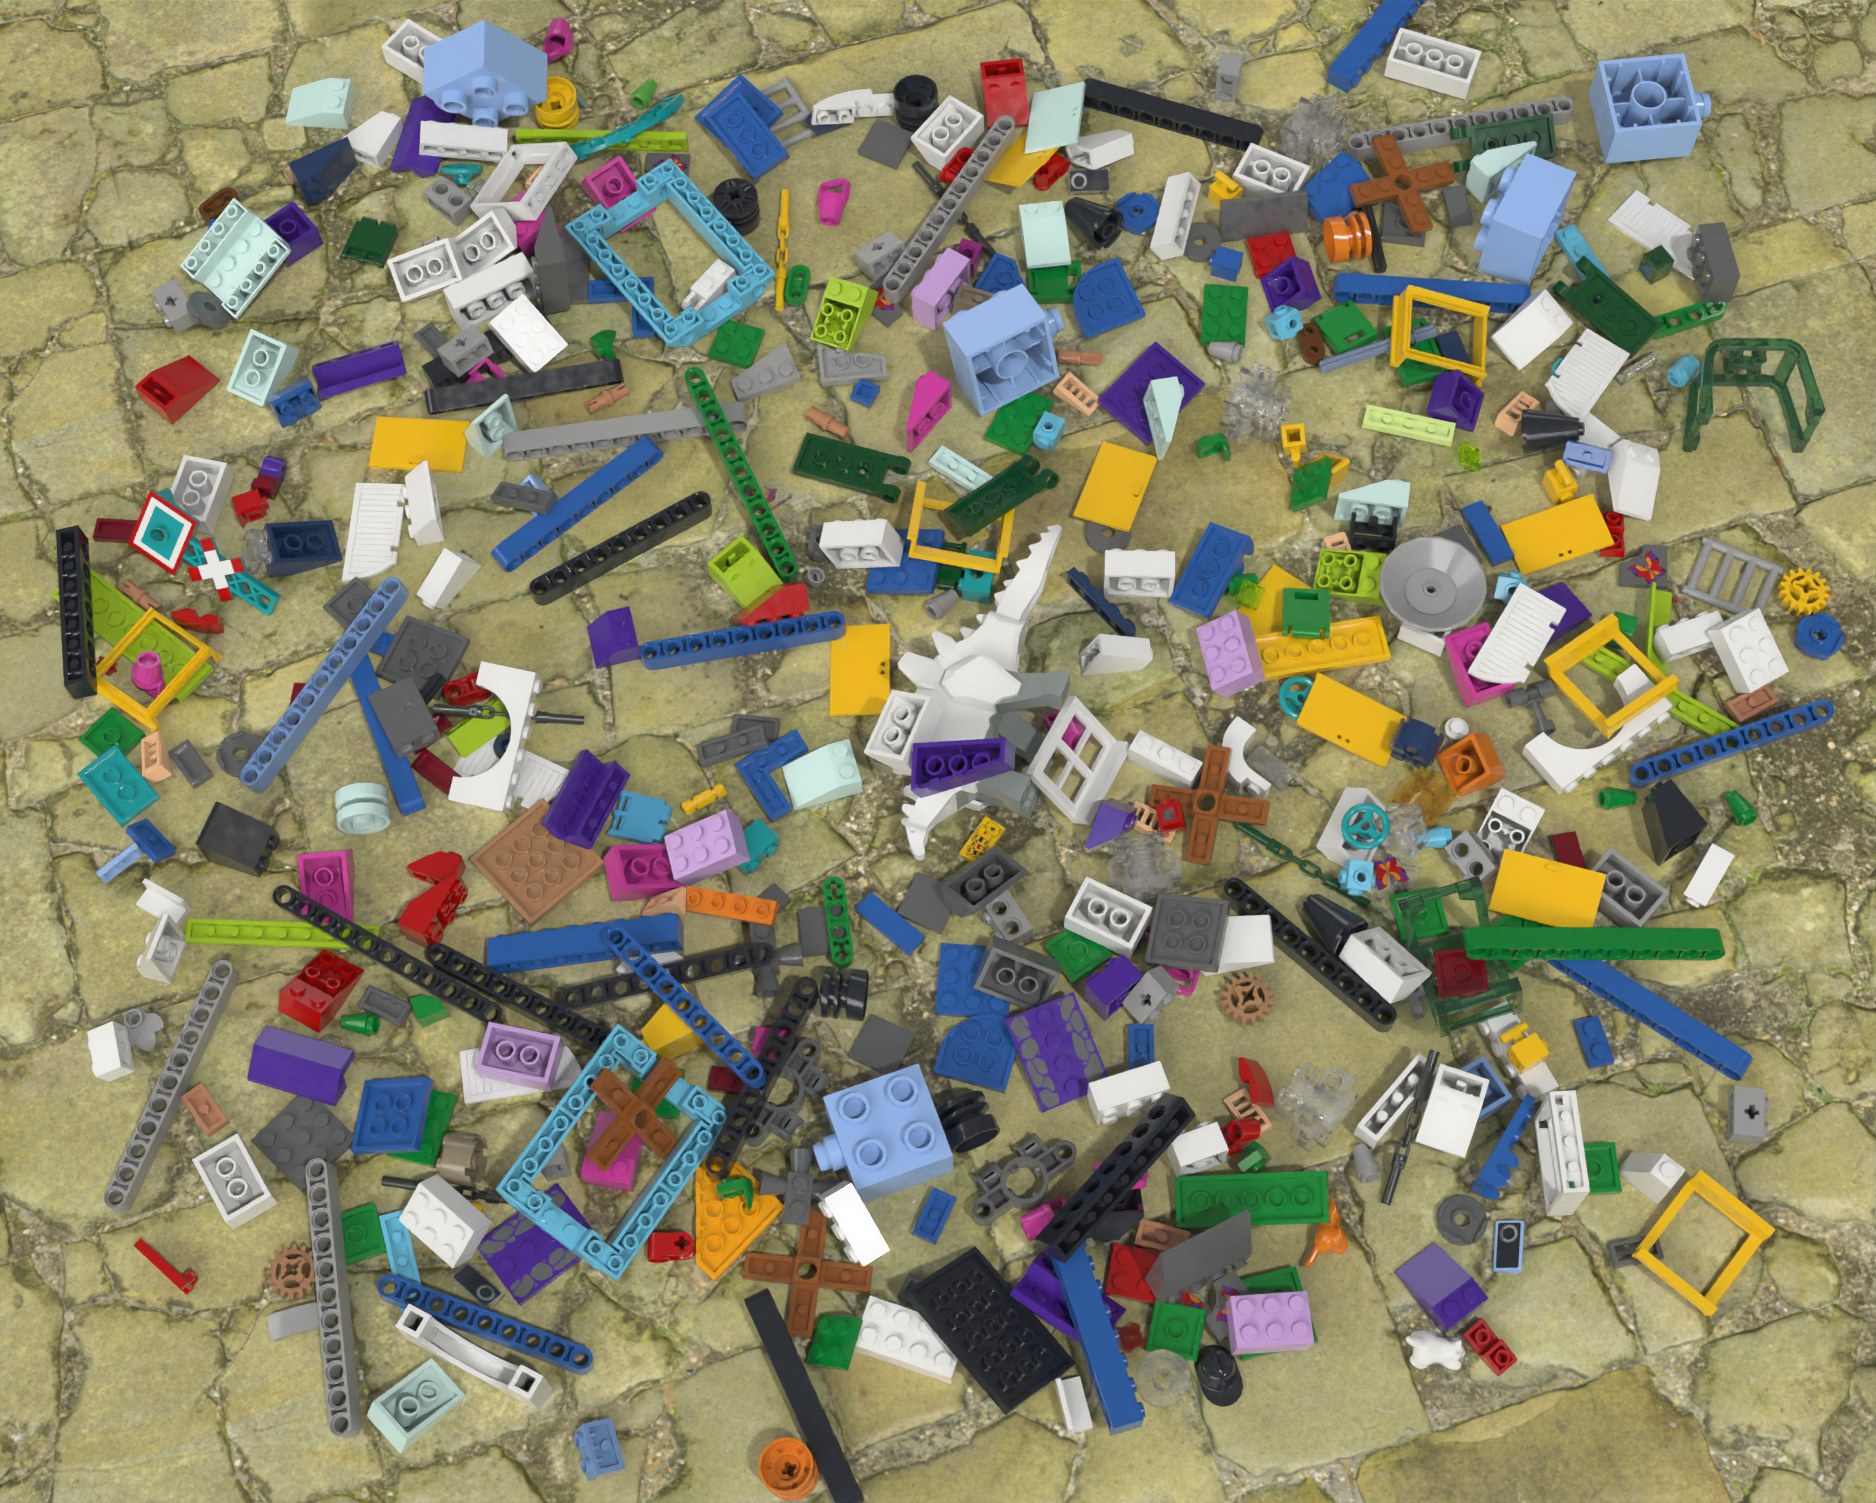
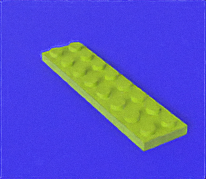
[51,568,214,703]

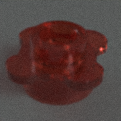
[1118,1323,1147,1353]

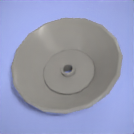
[1379,536,1487,632]

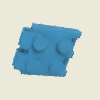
[607,790,673,845]

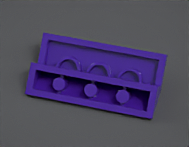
[390,95,457,178]
[312,340,407,399]
[541,749,630,850]
[247,1025,355,1107]
[1010,1252,1127,1343]

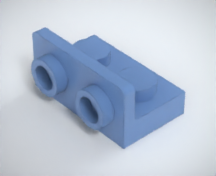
[574,1418,625,1481]

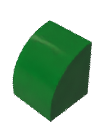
[1605,611,1638,651]
[410,995,450,1028]

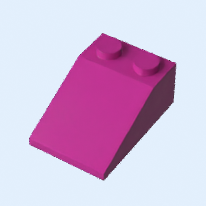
[581,156,657,234]
[509,190,561,258]
[906,370,952,453]
[1444,622,1516,708]
[603,844,686,901]
[298,848,355,923]
[580,1111,644,1192]

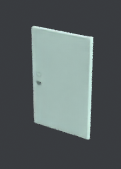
[1024,82,1086,154]

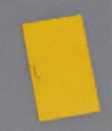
[985,130,1061,187]
[369,416,471,473]
[1073,441,1158,533]
[1500,493,1614,576]
[1237,564,1313,636]
[829,624,891,717]
[1295,672,1407,769]
[1488,849,1606,927]

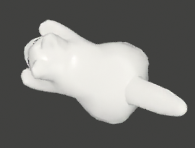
[1406,1330,1465,1370]

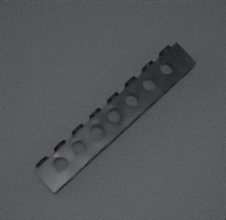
[56,525,98,699]
[1035,1092,1196,1263]

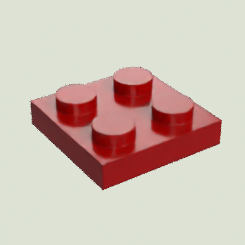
[1246,231,1297,279]
[1105,1243,1162,1305]

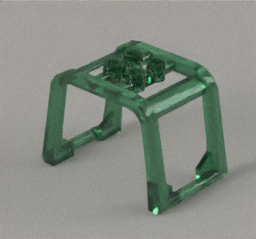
[1682,338,1826,453]
[1397,875,1523,1038]

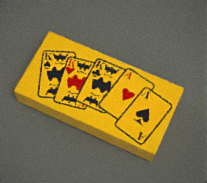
[959,816,1006,863]

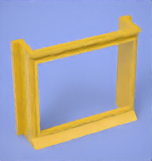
[1390,285,1490,389]
[907,481,1015,574]
[96,607,223,732]
[1544,613,1680,739]
[1631,1169,1776,1317]

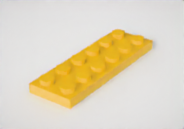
[1254,615,1391,682]

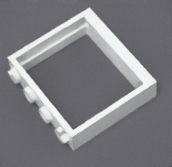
[470,142,578,221]
[1533,1090,1590,1216]

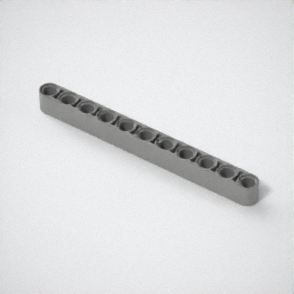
[1345,96,1575,162]
[883,116,1015,304]
[503,402,747,462]
[104,960,239,1214]
[305,1158,362,1438]

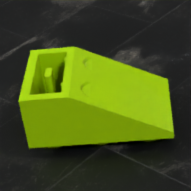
[810,276,879,351]
[707,535,784,609]
[1313,548,1388,606]

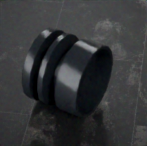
[893,74,939,133]
[712,178,761,236]
[819,966,869,1021]
[936,1090,1000,1154]

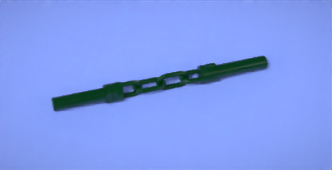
[1236,822,1371,909]

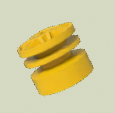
[533,76,580,130]

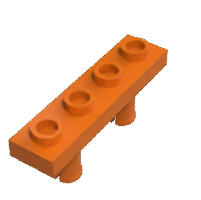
[686,886,780,927]

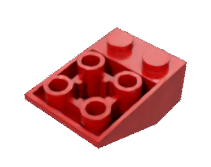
[980,58,1029,130]
[135,355,220,425]
[732,582,810,626]
[398,871,468,949]
[278,949,364,1033]

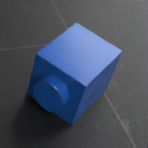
[1208,246,1244,282]

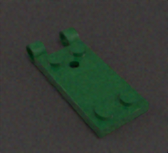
[1449,113,1557,173]
[1551,256,1663,359]
[792,432,912,504]
[943,454,1059,537]

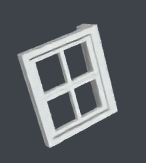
[1026,695,1130,825]

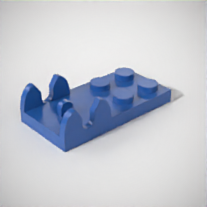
[705,91,790,184]
[1168,522,1254,620]
[1470,1094,1536,1200]

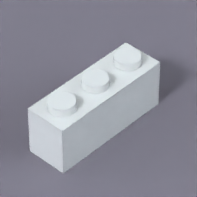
[1652,611,1724,664]
[1127,730,1203,789]

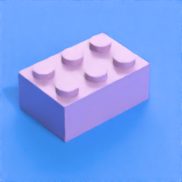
[911,248,971,331]
[1196,610,1266,698]
[664,810,750,886]
[475,1022,565,1092]
[1225,1291,1314,1355]

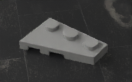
[731,342,801,402]
[817,345,888,387]

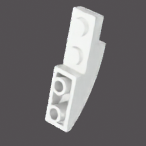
[811,89,894,125]

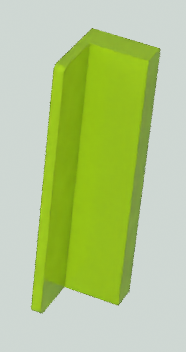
[1641,582,1672,676]
[444,696,539,758]

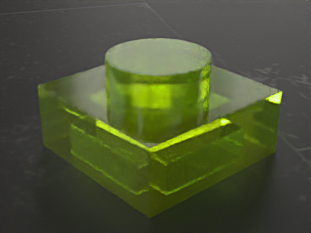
[1458,442,1481,472]
[1234,579,1265,611]

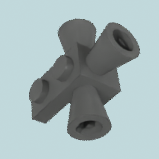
[731,922,804,998]
[758,1148,838,1227]

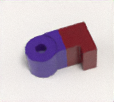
[251,455,287,500]

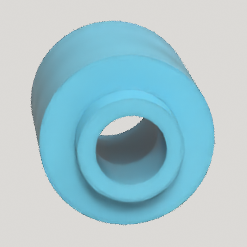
[1667,355,1700,387]

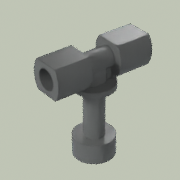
[1504,679,1556,736]

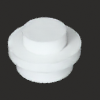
[1444,718,1469,741]

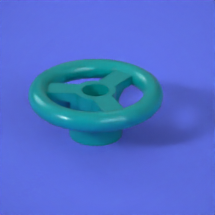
[440,163,484,184]
[1279,676,1314,720]
[1341,803,1390,850]

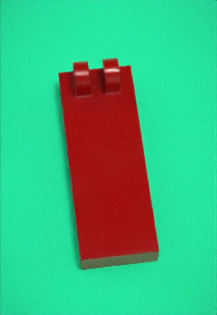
[133,1238,199,1295]

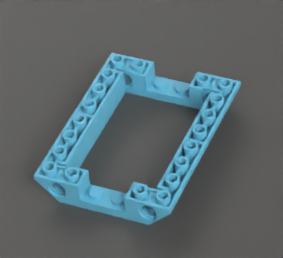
[565,158,776,347]
[495,1024,730,1281]

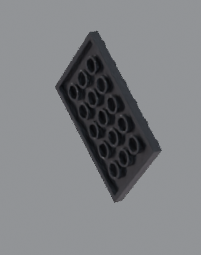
[904,1246,1076,1416]

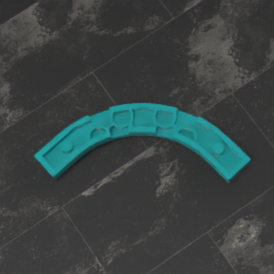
[569,93,685,160]

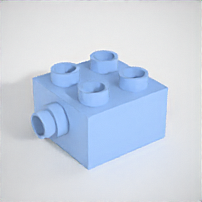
[423,20,547,128]
[1588,53,1711,164]
[1473,153,1576,286]
[942,284,1065,417]
[812,1064,954,1204]

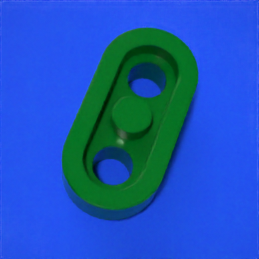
[785,265,811,306]

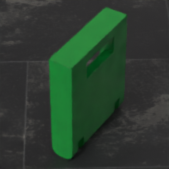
[1028,260,1081,304]
[1312,299,1378,355]
[1282,588,1330,639]

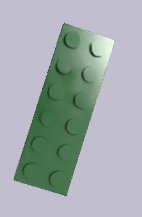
[1175,1171,1330,1229]

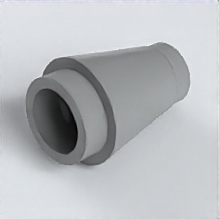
[1208,341,1243,364]
[925,589,959,620]
[1352,1144,1381,1183]

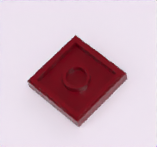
[1434,948,1490,1000]

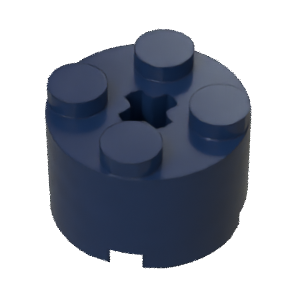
[1389,718,1444,770]

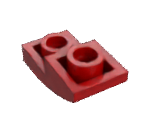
[1600,511,1625,558]
[172,608,224,634]
[1238,1057,1275,1108]
[1461,1318,1518,1376]

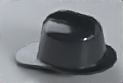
[1194,1345,1243,1407]

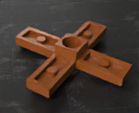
[1349,134,1455,235]
[1148,744,1270,866]
[585,1056,683,1173]
[743,1209,873,1339]

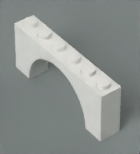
[448,661,542,814]
[1522,664,1673,796]
[395,1304,553,1411]

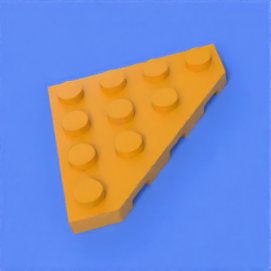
[696,1149,784,1282]

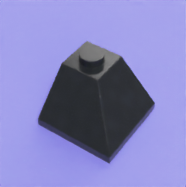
[1092,1189,1144,1242]

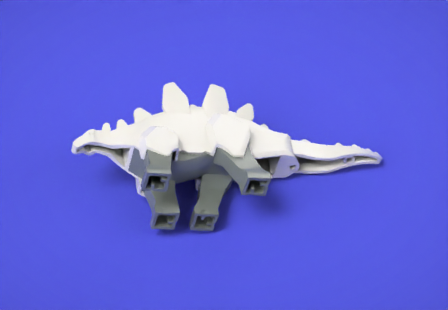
[882,525,1071,861]

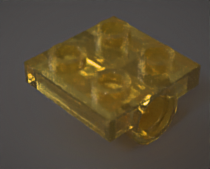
[1391,766,1460,830]

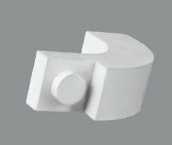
[1222,716,1271,800]

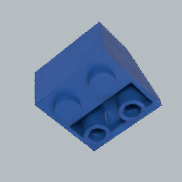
[266,377,322,428]

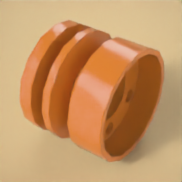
[1323,212,1372,264]
[758,1437,820,1501]

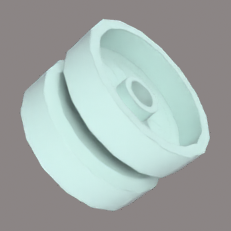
[334,783,390,835]

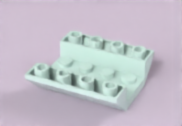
[180,198,291,319]

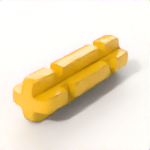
[681,783,726,815]

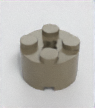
[436,1133,488,1188]

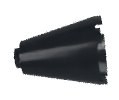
[1065,197,1124,250]
[1521,409,1585,454]
[1302,894,1369,959]

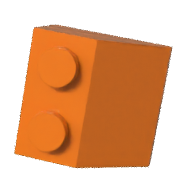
[1437,732,1507,797]

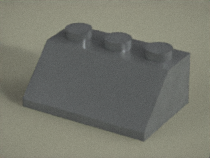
[941,846,1028,918]
[973,935,1061,1010]

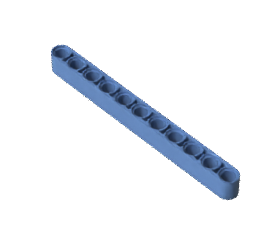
[240,576,409,793]

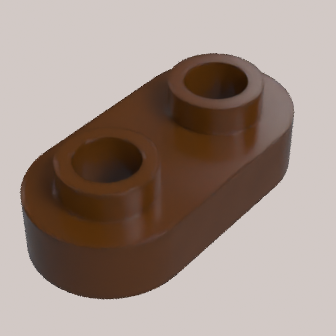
[199,187,240,222]
[1297,323,1325,365]

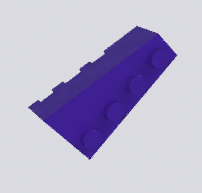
[910,738,1016,798]

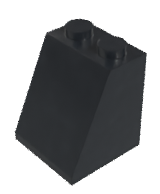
[1641,779,1708,866]
[196,801,280,878]

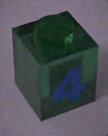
[1638,245,1675,285]

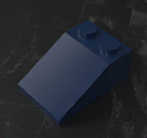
[288,137,358,207]
[259,520,342,577]

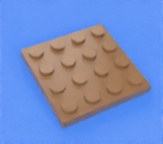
[469,798,605,927]

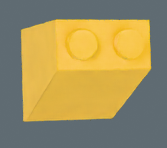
[640,983,706,1061]

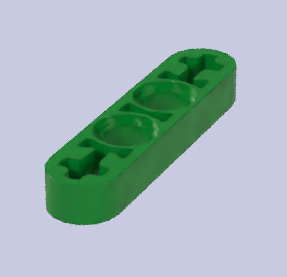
[1652,301,1727,340]
[823,876,854,969]

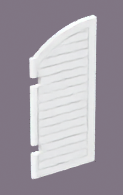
[1607,190,1696,281]
[1545,328,1630,422]
[342,483,406,582]
[1467,583,1566,684]
[453,736,570,809]
[459,1035,582,1105]

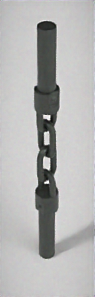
[912,161,996,259]
[433,704,584,725]
[1381,1049,1440,1206]
[381,1176,509,1205]

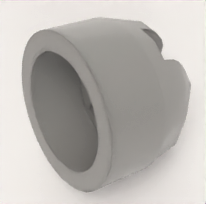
[806,567,825,587]

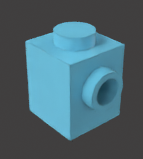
[1033,411,1065,452]

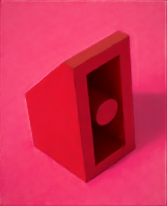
[407,851,466,885]

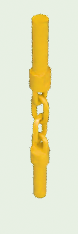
[775,189,790,311]

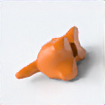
[1304,1197,1348,1268]

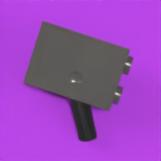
[368,673,446,759]

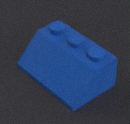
[1301,150,1371,225]

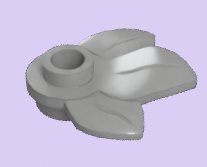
[124,1007,164,1052]

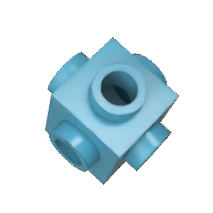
[1264,305,1304,341]
[1494,570,1530,604]
[1338,859,1375,896]

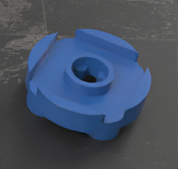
[1117,192,1159,235]
[1794,613,1844,661]

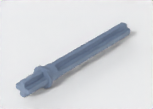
[1319,323,1436,373]

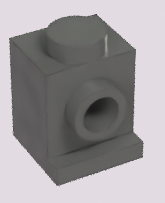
[808,524,831,562]

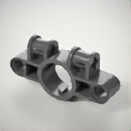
[742,1038,832,1147]
[972,1132,1077,1226]

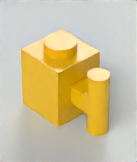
[1208,170,1243,209]
[1281,423,1308,469]
[1542,459,1579,505]
[1498,1021,1550,1075]

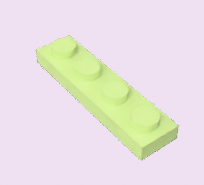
[1362,404,1456,447]

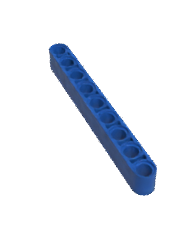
[1334,273,1531,314]
[491,436,664,572]
[640,611,846,670]
[337,640,426,817]
[1628,699,1834,788]
[605,926,767,1089]
[1548,960,1753,1081]
[377,1274,594,1375]

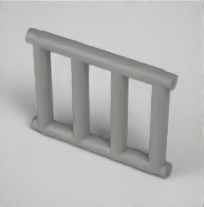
[761,77,822,148]
[1681,536,1784,617]

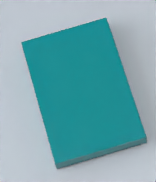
[77,744,161,828]

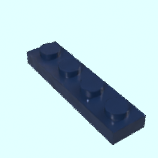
[1067,567,1136,637]

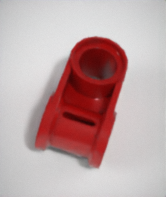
[939,147,974,184]
[1033,152,1071,191]
[444,671,492,706]
[1220,1117,1261,1157]
[647,1232,696,1263]

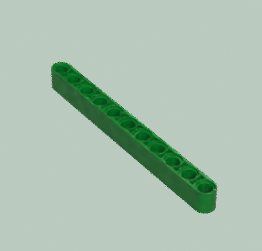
[684,367,799,584]
[1462,927,1725,961]

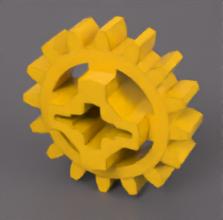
[1777,567,1830,617]

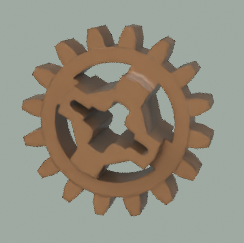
[1220,973,1274,1026]
[265,1244,316,1301]

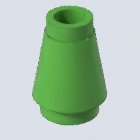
[631,79,658,110]

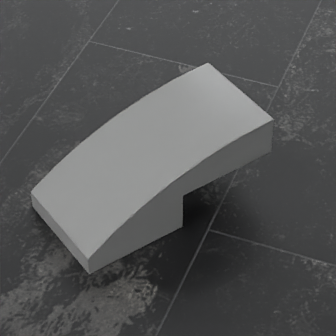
[267,1302,320,1342]

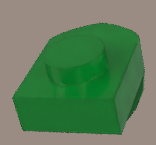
[590,330,617,360]
[1196,433,1231,461]
[1238,1141,1272,1174]
[716,1177,754,1211]

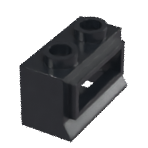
[1348,512,1398,553]

